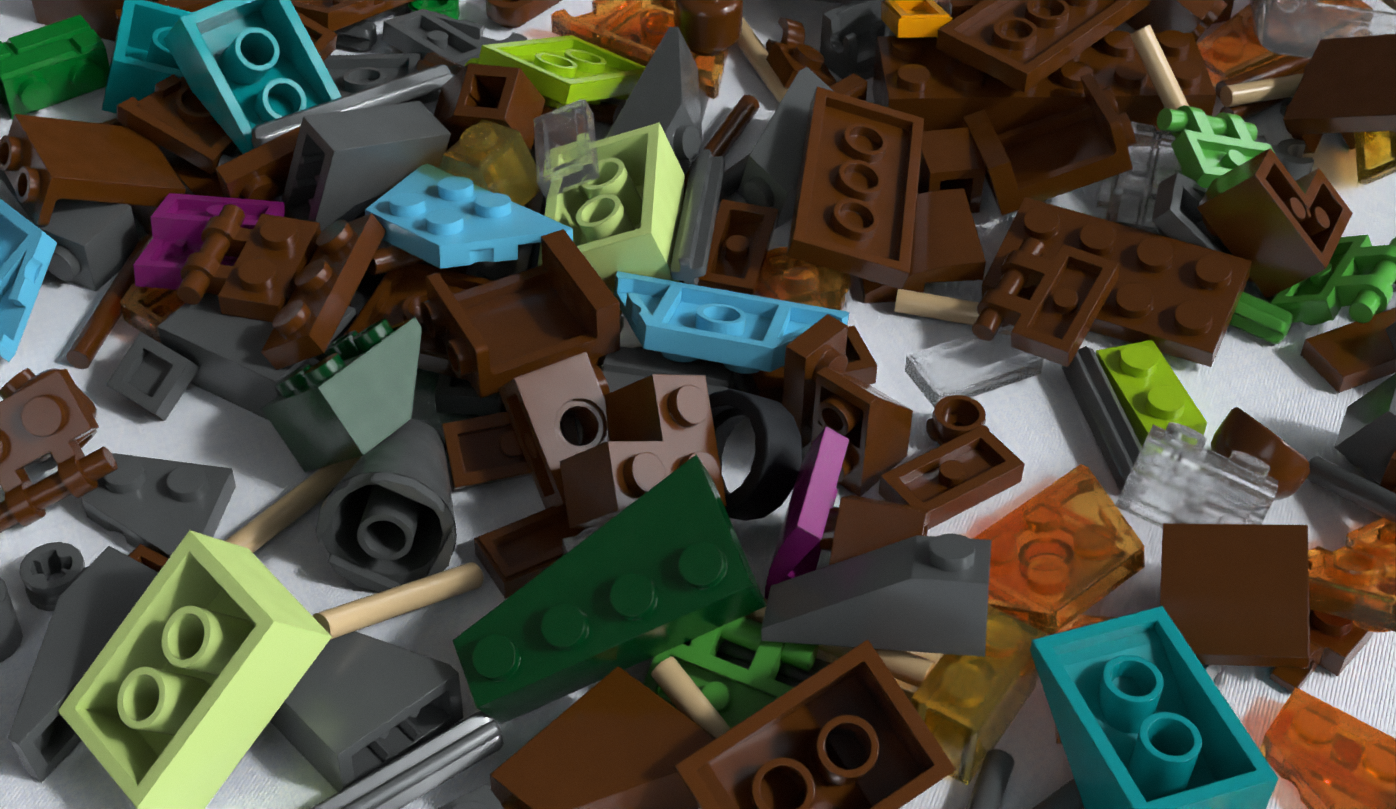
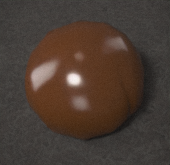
[1211,407,1310,501]

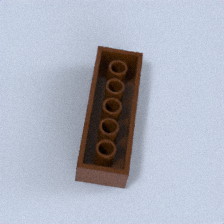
[872,30,1217,149]

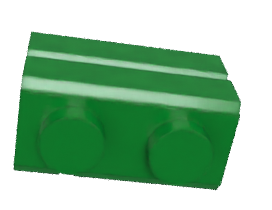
[0,15,110,120]

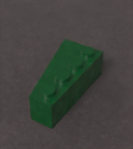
[452,454,767,724]

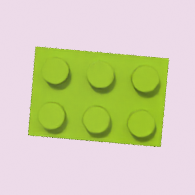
[477,35,646,110]

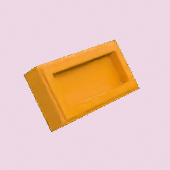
[881,0,952,38]

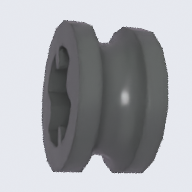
[19,542,85,612]

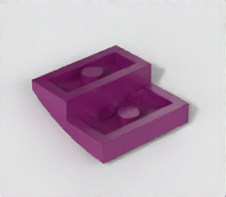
[133,193,285,290]
[764,426,849,599]

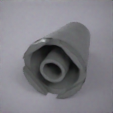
[315,420,457,592]

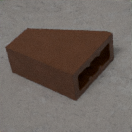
[490,666,716,809]

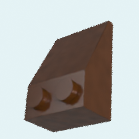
[674,640,956,809]

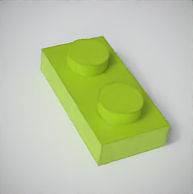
[1096,340,1207,452]

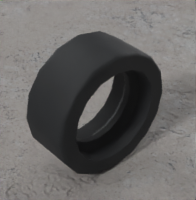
[709,389,802,521]

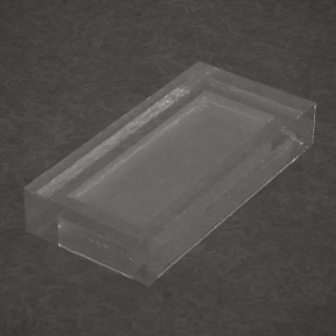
[534,99,600,199]
[905,324,1044,408]

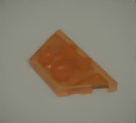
[551,0,729,99]
[973,464,1145,635]

